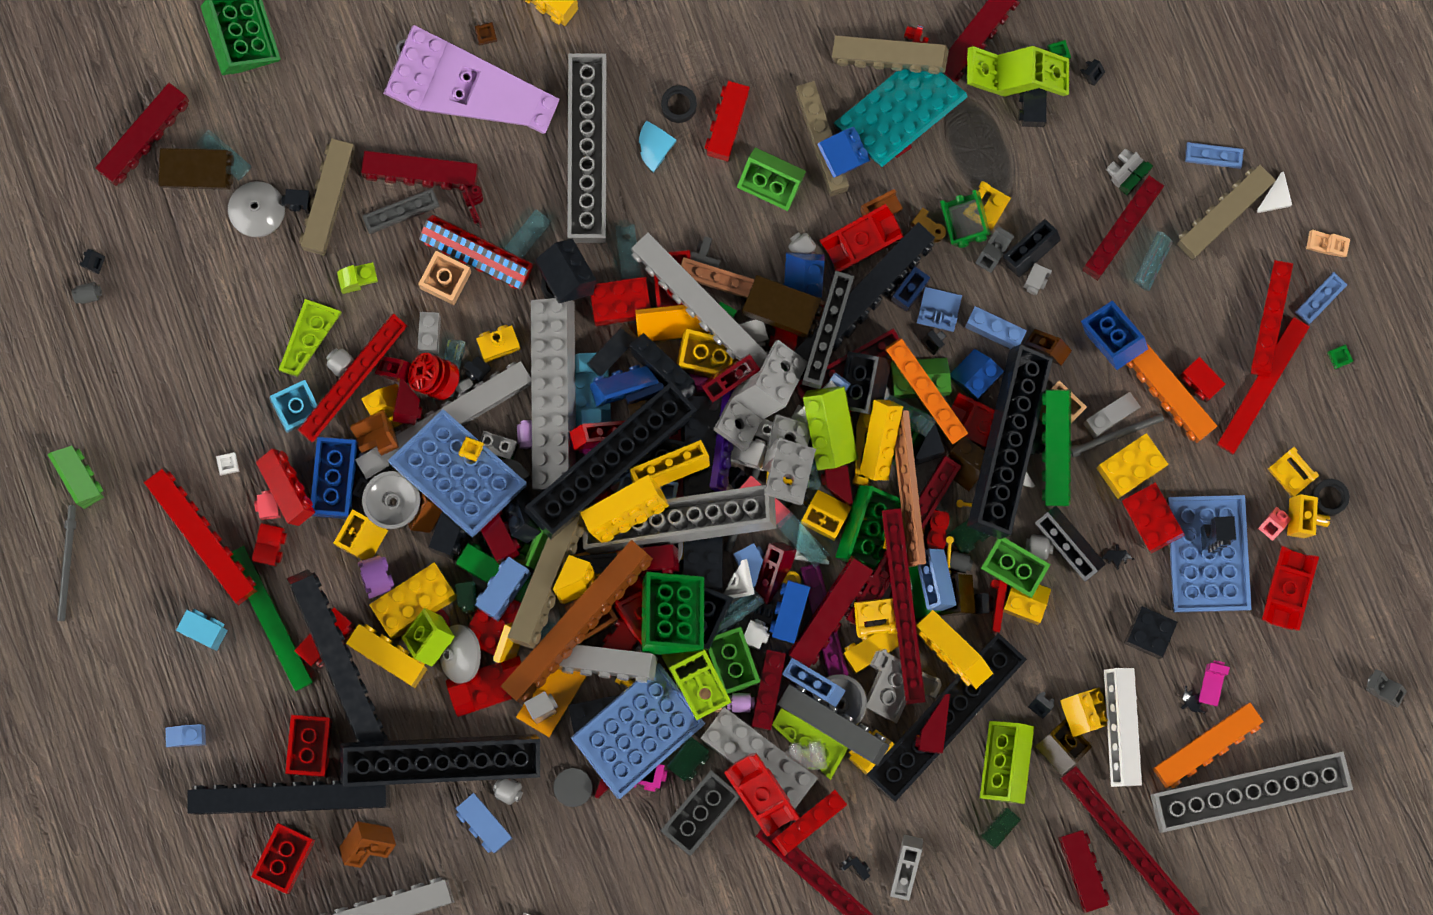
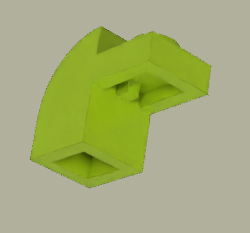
[337,262,378,294]

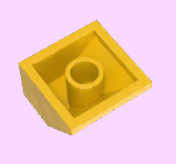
[361,383,403,428]

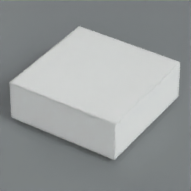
[216,452,240,476]

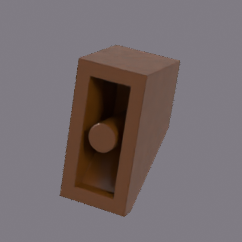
[1025,329,1072,366]

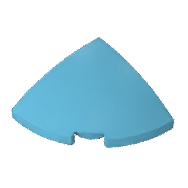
[639,121,676,173]

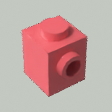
[254,490,281,520]
[1258,507,1291,541]

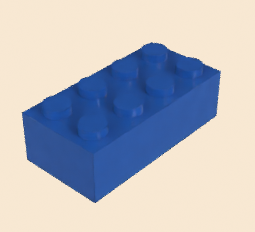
[311,437,358,519]

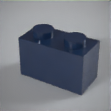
[891,267,931,312]

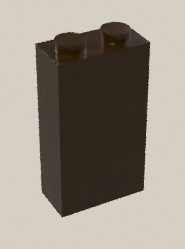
[159,148,234,190]
[743,275,823,339]

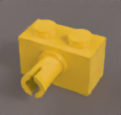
[476,325,521,363]
[1287,494,1330,538]

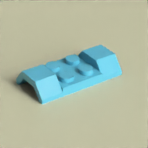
[575,353,611,427]

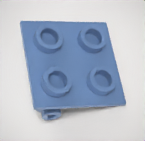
[917,287,962,332]

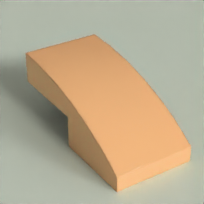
[1306,230,1350,257]

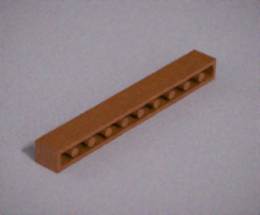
[501,540,653,705]

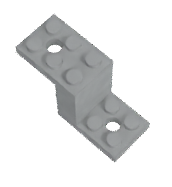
[713,340,808,452]
[762,414,816,505]

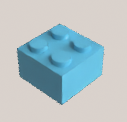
[270,380,317,433]
[176,609,228,651]

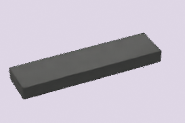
[362,188,440,234]

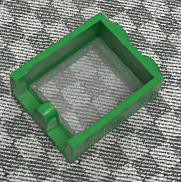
[940,190,992,248]

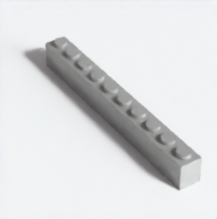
[631,233,768,375]
[355,361,531,481]

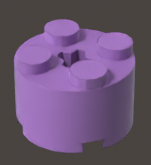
[358,555,394,599]

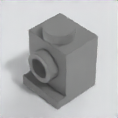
[1024,263,1052,295]

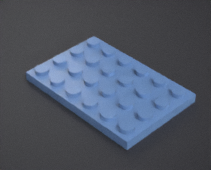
[388,409,527,538]
[1167,495,1251,613]
[570,663,705,799]

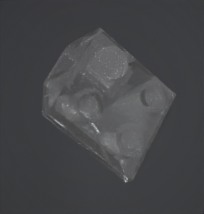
[785,740,828,770]

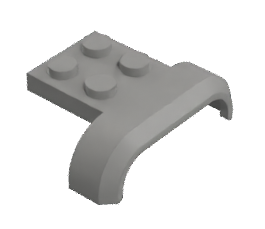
[867,649,942,724]

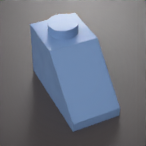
[733,543,764,588]
[165,724,206,747]

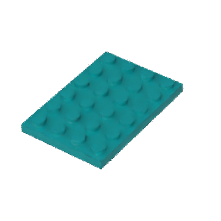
[834,69,968,167]

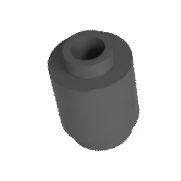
[72,282,102,304]
[946,551,973,574]

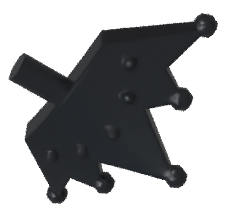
[1102,544,1135,570]
[1181,686,1206,714]

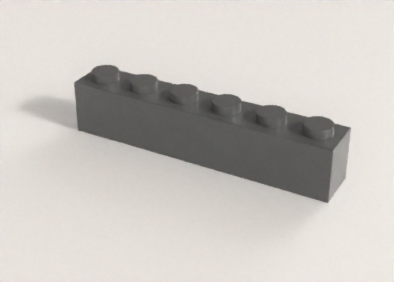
[802,271,854,389]
[778,684,890,765]

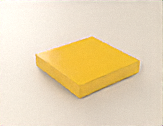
[493,622,520,663]

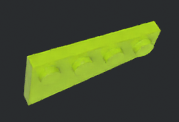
[279,299,342,377]
[772,708,848,780]

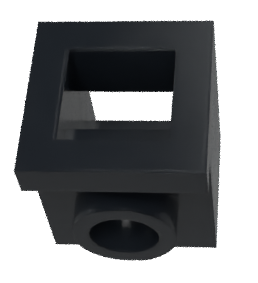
[282,189,311,213]

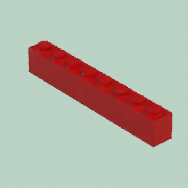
[144,469,257,606]

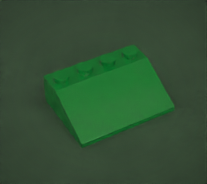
[200,0,281,75]
[835,485,901,572]
[641,572,704,655]

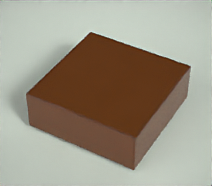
[474,22,497,46]

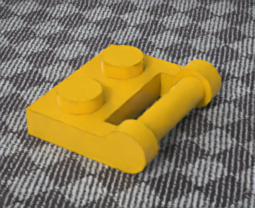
[963,181,1011,231]
[1268,447,1319,497]
[854,598,897,638]

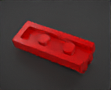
[990,579,1007,634]

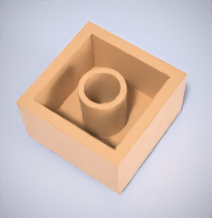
[418,251,471,305]

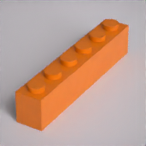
[885,338,968,444]
[1126,342,1217,443]
[1152,703,1264,789]

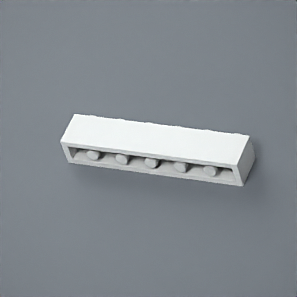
[1104,668,1142,787]

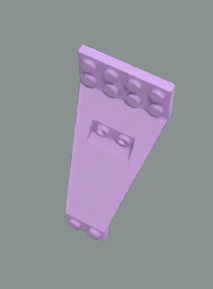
[383,25,560,134]

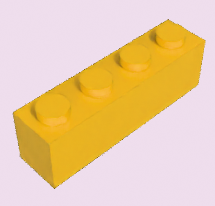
[860,400,903,481]
[629,440,710,487]
[843,617,920,674]

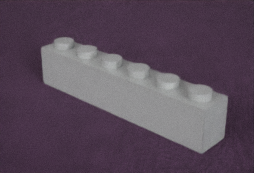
[558,645,658,683]

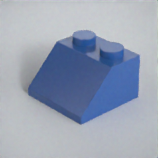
[817,127,871,178]
[784,252,825,298]
[950,349,1004,401]

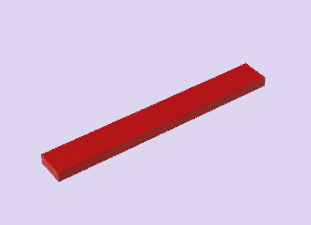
[297,313,407,442]
[1217,317,1310,455]

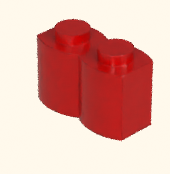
[925,510,950,550]
[252,523,287,567]

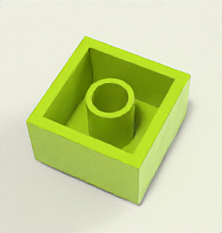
[402,608,455,667]

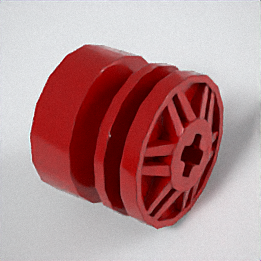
[408,353,459,400]

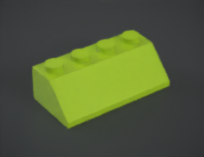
[803,386,858,470]
[980,721,1034,804]

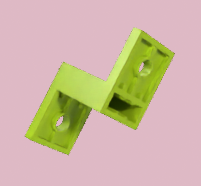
[967,46,1069,97]
[661,650,732,721]

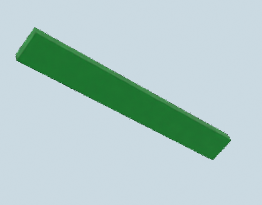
[231,546,313,692]

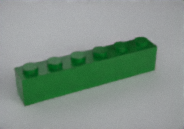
[1042,389,1071,506]

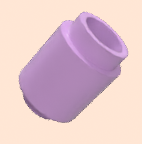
[517,420,532,449]
[727,693,755,713]

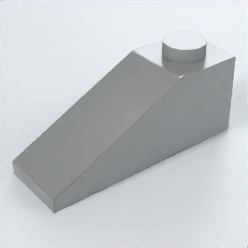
[1083,392,1141,439]
[890,835,923,901]

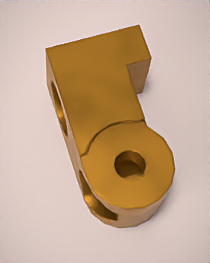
[910,208,946,243]

